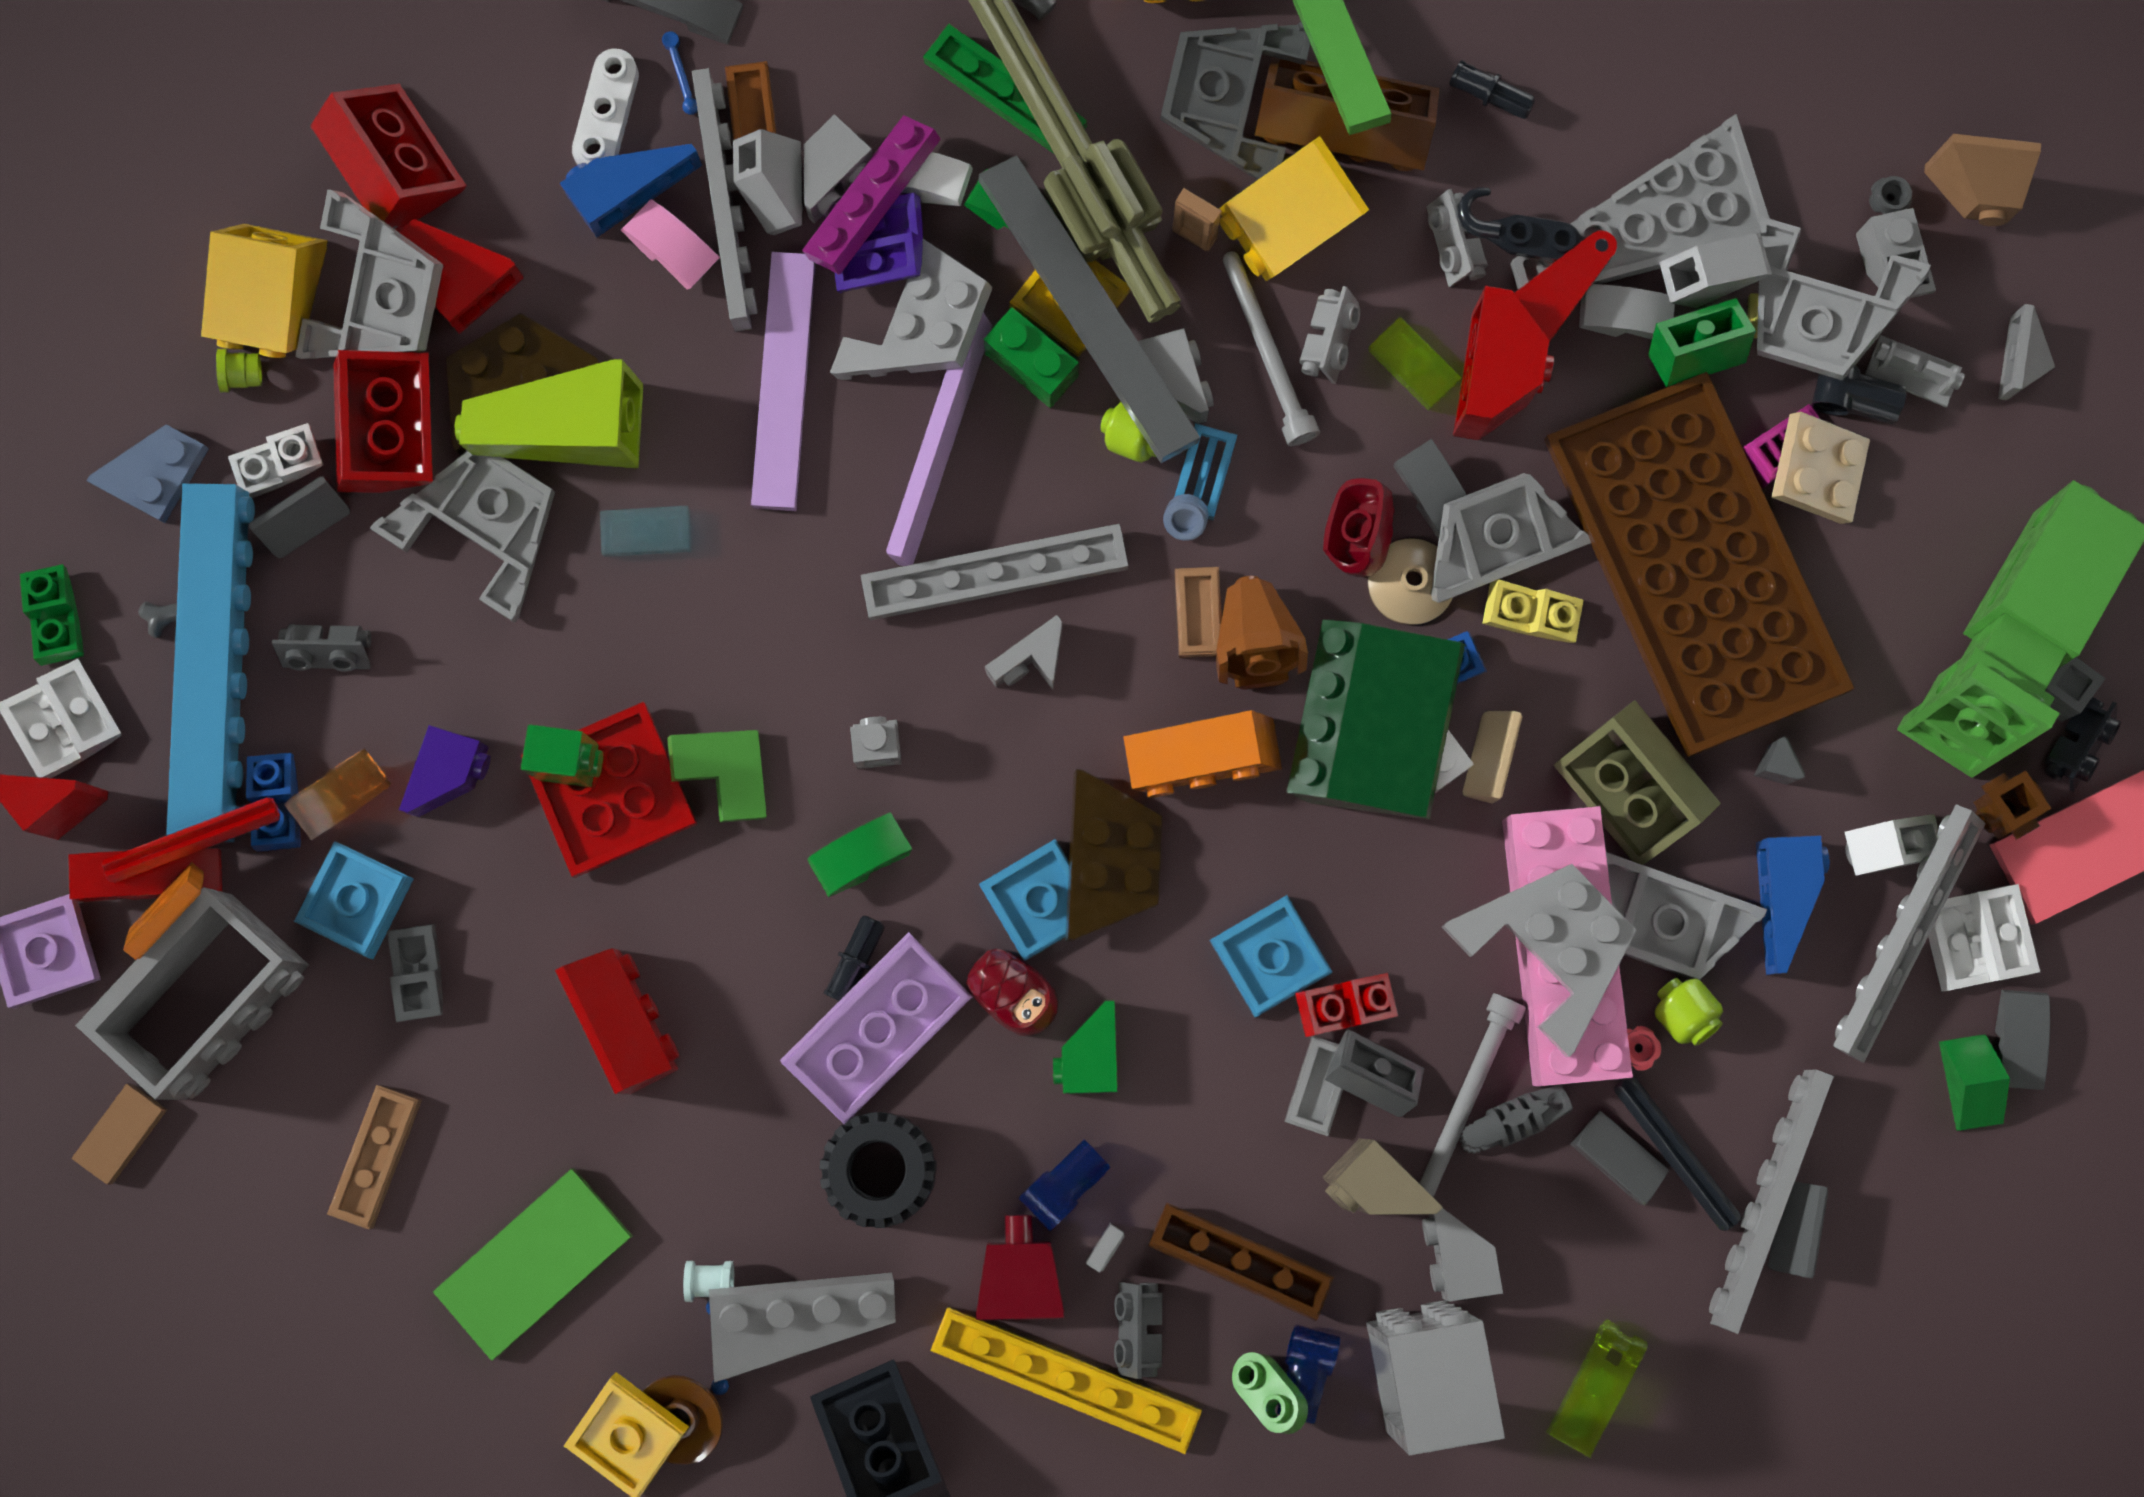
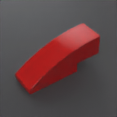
[68,849,223,902]

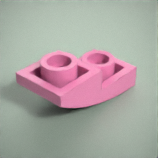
[621,199,720,290]

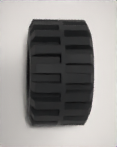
[819,1112,937,1229]

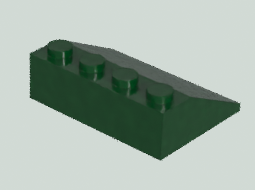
[1287,620,1465,820]

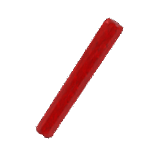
[102,797,280,883]

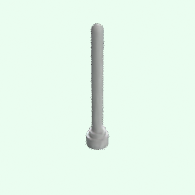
[1223,251,1321,447]
[1419,993,1526,1197]

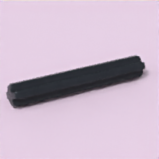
[1614,1076,1742,1231]

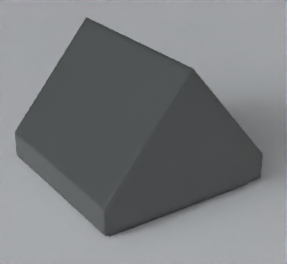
[1754,737,1805,785]

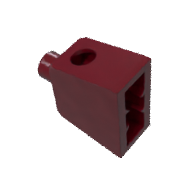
[976,1215,1064,1320]

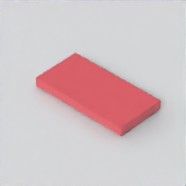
[1989,770,2144,925]

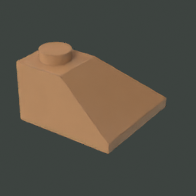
[1924,134,2041,226]

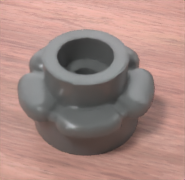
[1869,176,1912,215]

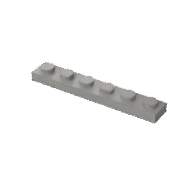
[692,68,757,332]
[861,524,1128,621]
[1833,804,1986,1063]
[1709,1069,1834,1334]

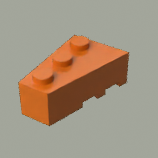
[1123,710,1282,798]

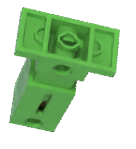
[1897,480,2144,778]

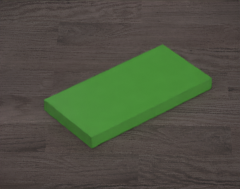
[433,1168,633,1361]

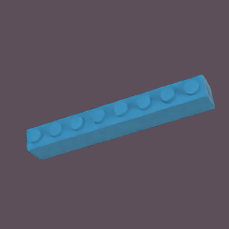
[166,483,255,842]

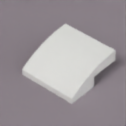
[0,659,121,778]
[1928,884,2040,991]

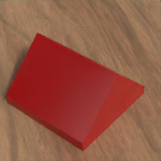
[0,774,109,840]

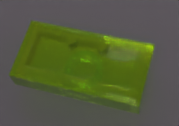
[1368,317,1461,411]

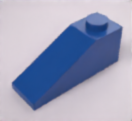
[560,144,702,238]
[1756,836,1830,975]

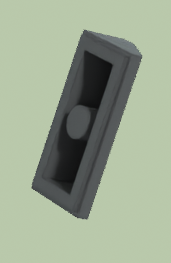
[248,476,351,559]
[1325,1029,1425,1117]
[1570,1110,1669,1206]
[1768,1182,1829,1279]

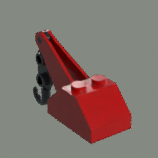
[1453,187,1617,441]

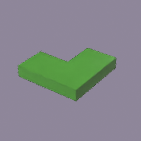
[668,730,767,823]

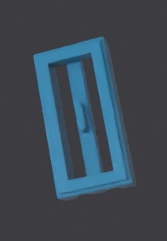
[1174,423,1237,520]

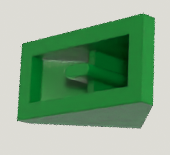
[1939,1034,2010,1131]

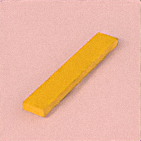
[930,1307,1202,1454]

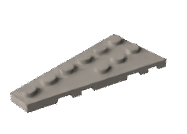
[1510,114,1770,290]

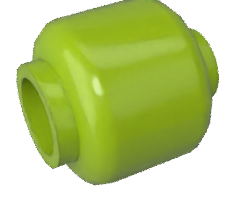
[1101,402,1156,463]
[1655,978,1723,1046]

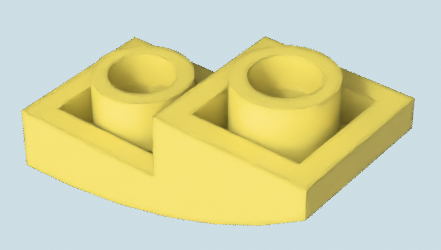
[1482,579,1584,643]

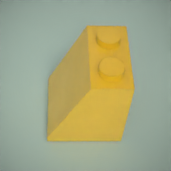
[1219,136,1369,281]
[201,224,328,358]

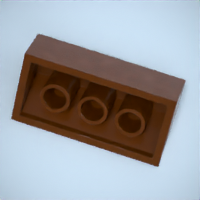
[1255,57,1440,171]

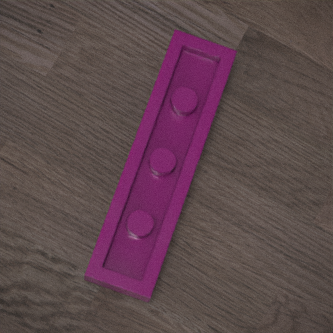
[802,115,941,275]

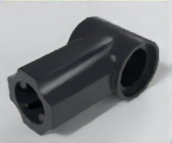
[1811,366,1907,425]

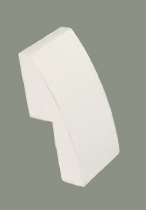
[902,152,973,206]
[228,423,324,498]

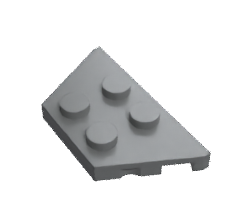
[1431,473,1591,603]
[1606,852,1767,980]

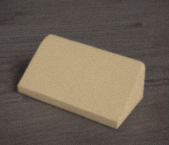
[1463,711,1523,804]

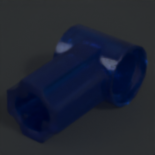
[1018,1139,1111,1231]
[1276,1324,1341,1424]

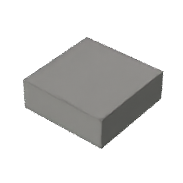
[1086,1223,1125,1273]

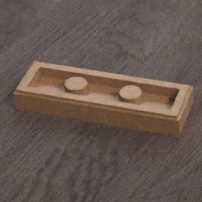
[327,1085,422,1229]

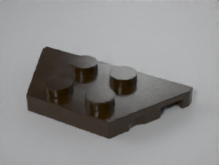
[446,313,600,455]
[1065,769,1162,942]

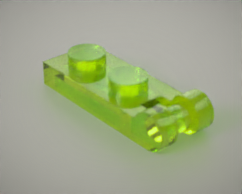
[1546,1319,1648,1458]

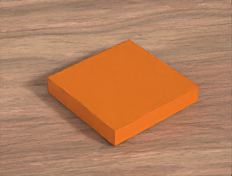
[123,862,204,960]

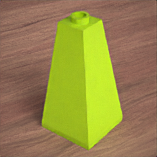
[455,359,643,468]

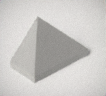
[1998,304,2055,401]

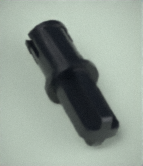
[1449,60,1535,119]
[823,916,885,1001]

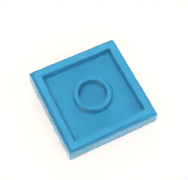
[979,839,1069,962]
[294,841,414,959]
[1209,895,1332,1018]

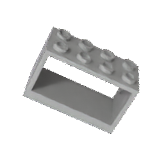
[75,887,309,1100]
[1366,1300,1505,1456]

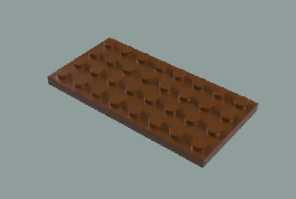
[1544,372,1855,758]

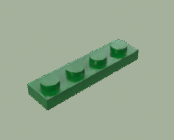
[923,24,1087,154]

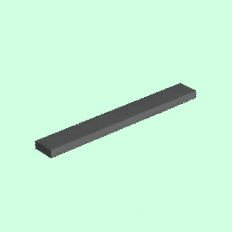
[979,155,1200,463]

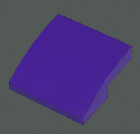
[835,193,923,293]

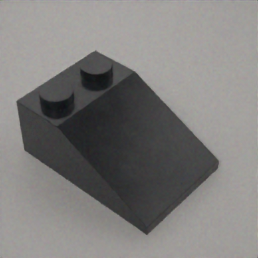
[810,1359,951,1497]

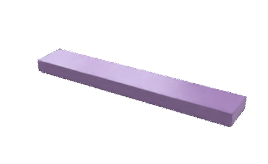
[751,252,816,511]
[886,312,992,566]

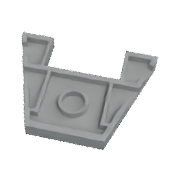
[295,189,443,359]
[1757,217,1931,381]
[830,239,992,380]
[370,451,555,623]
[1442,864,1636,1057]

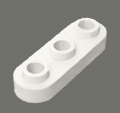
[572,48,639,165]

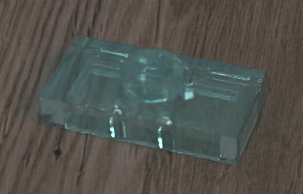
[600,506,691,557]

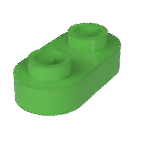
[1232,1352,1308,1434]

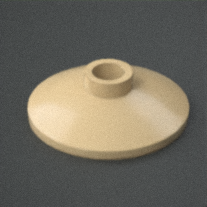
[1368,538,1453,625]

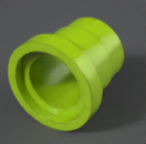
[216,348,262,393]

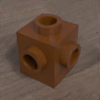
[1973,771,2051,840]

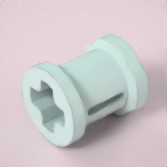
[683,1261,735,1302]

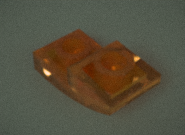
[284,748,392,840]

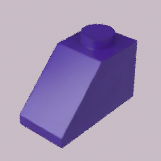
[399,725,491,817]

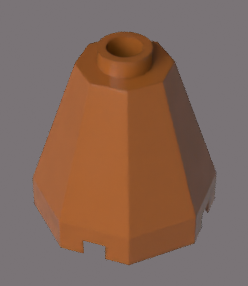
[1216,576,1308,690]

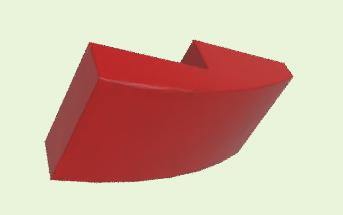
[1295,973,1398,1037]

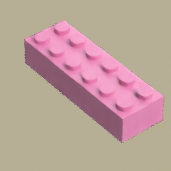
[1502,806,1633,1086]

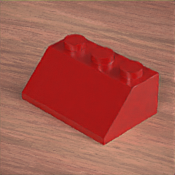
[310,83,467,227]
[333,350,433,493]
[555,948,680,1095]

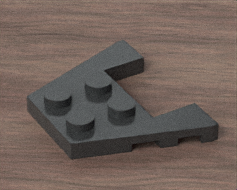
[1160,22,1310,180]

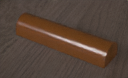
[1148,1203,1334,1321]

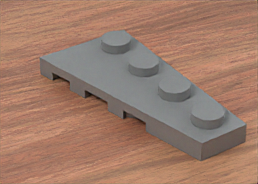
[709,1273,896,1383]

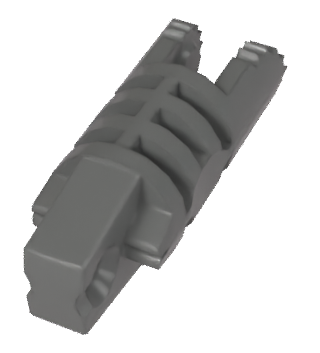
[1459,1084,1573,1155]

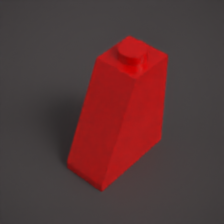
[395,219,524,334]

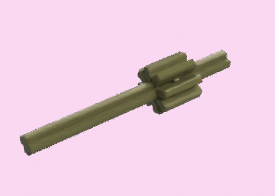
[968,0,1182,323]

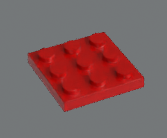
[521,702,698,878]

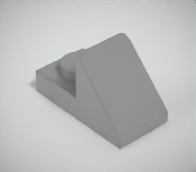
[985,615,1062,690]

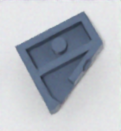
[87,424,209,523]

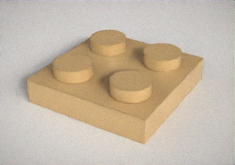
[1772,412,1870,524]

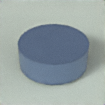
[1163,494,1209,541]

